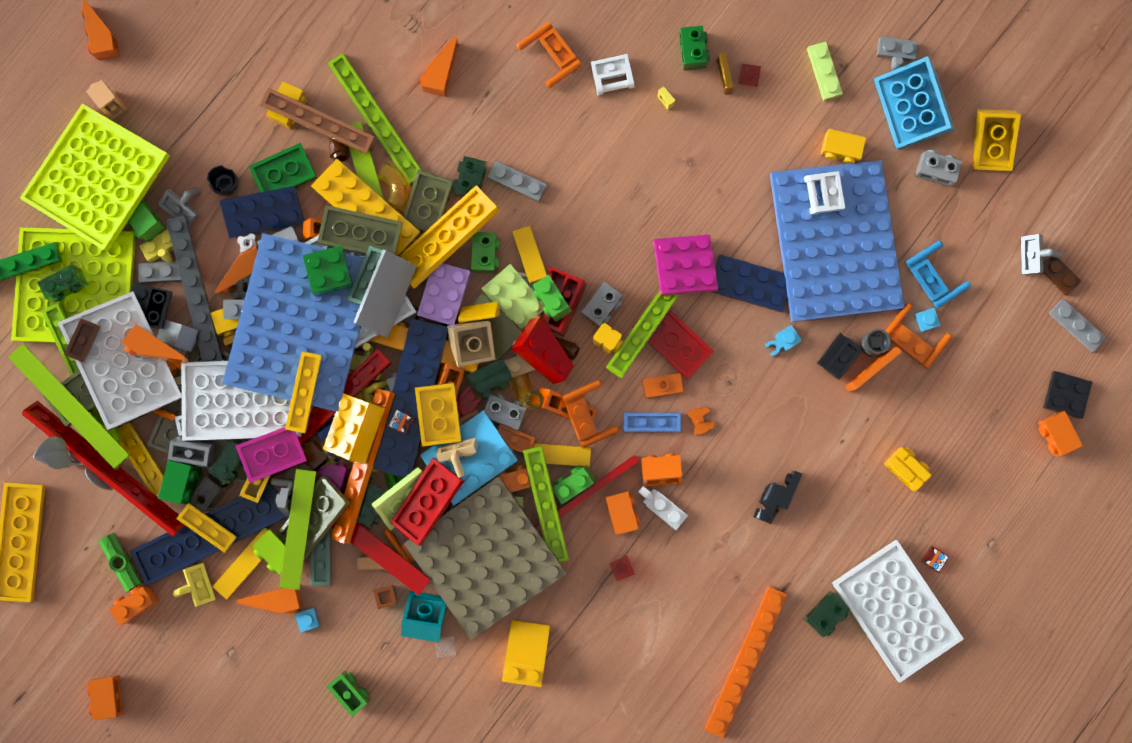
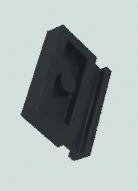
[817,333,863,380]

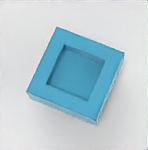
[914,308,941,332]
[295,607,321,632]

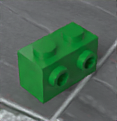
[679,25,710,70]

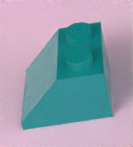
[401,591,447,642]

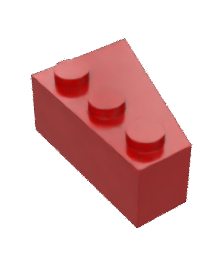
[544,266,587,337]
[511,315,574,384]

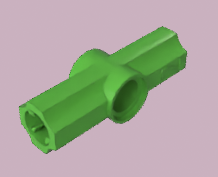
[98,533,143,592]

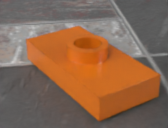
[642,373,684,398]

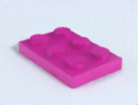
[235,427,307,483]

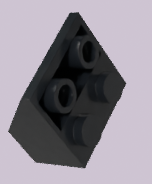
[132,282,173,329]

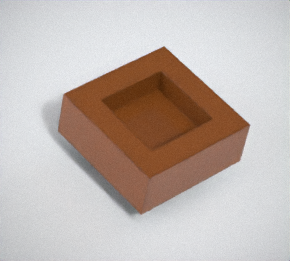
[373,585,398,609]

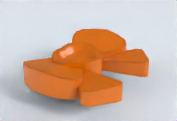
[687,406,715,435]

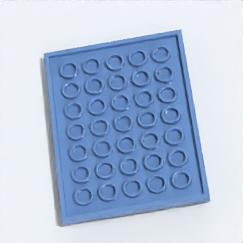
[770,160,904,322]
[222,233,364,412]

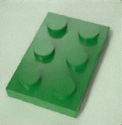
[249,143,317,192]

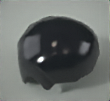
[207,165,238,196]

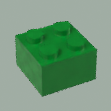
[302,246,353,297]
[158,460,203,504]

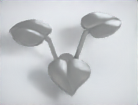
[33,437,113,490]

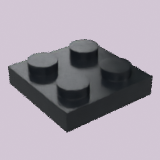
[1043,371,1092,419]

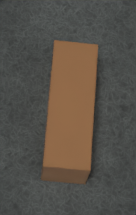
[357,557,384,570]

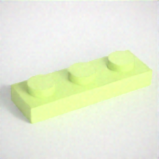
[807,42,843,101]

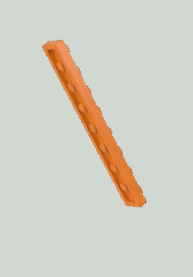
[331,388,395,544]
[705,586,787,739]

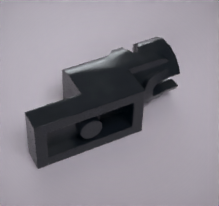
[753,471,802,524]

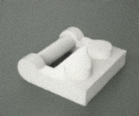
[591,54,635,96]
[804,171,845,215]

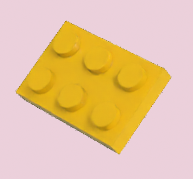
[415,383,461,446]

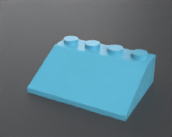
[874,56,955,149]
[420,410,518,505]

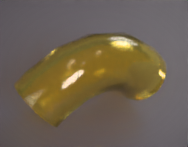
[378,162,409,212]
[510,373,544,410]

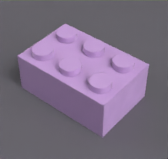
[417,263,472,326]

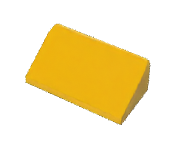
[458,302,500,323]

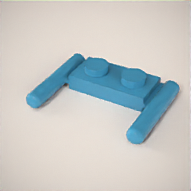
[905,241,971,309]

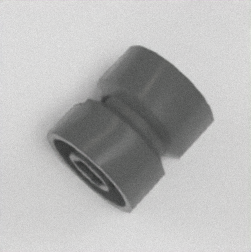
[860,329,891,357]

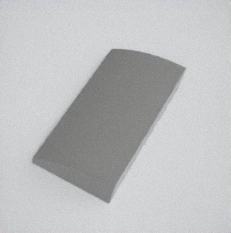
[353,250,417,338]

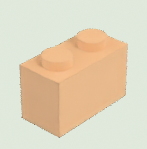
[86,80,128,120]

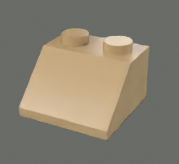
[447,319,496,367]

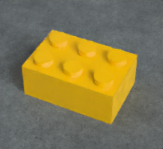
[323,393,385,464]

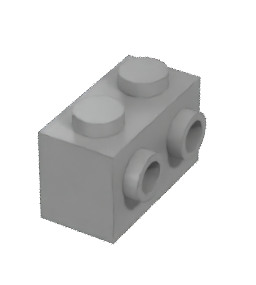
[915,150,962,187]
[581,282,623,328]
[157,320,198,353]
[484,393,527,431]
[168,435,215,467]

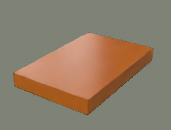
[845,347,902,392]

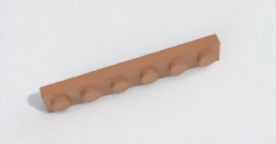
[260,88,374,155]

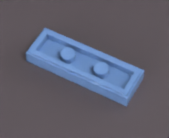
[623,412,681,432]

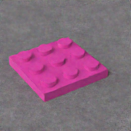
[653,235,718,296]

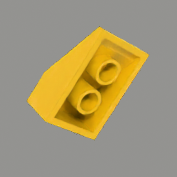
[973,109,1021,171]
[502,620,550,687]

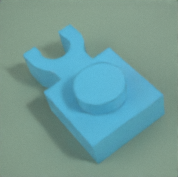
[765,325,802,357]

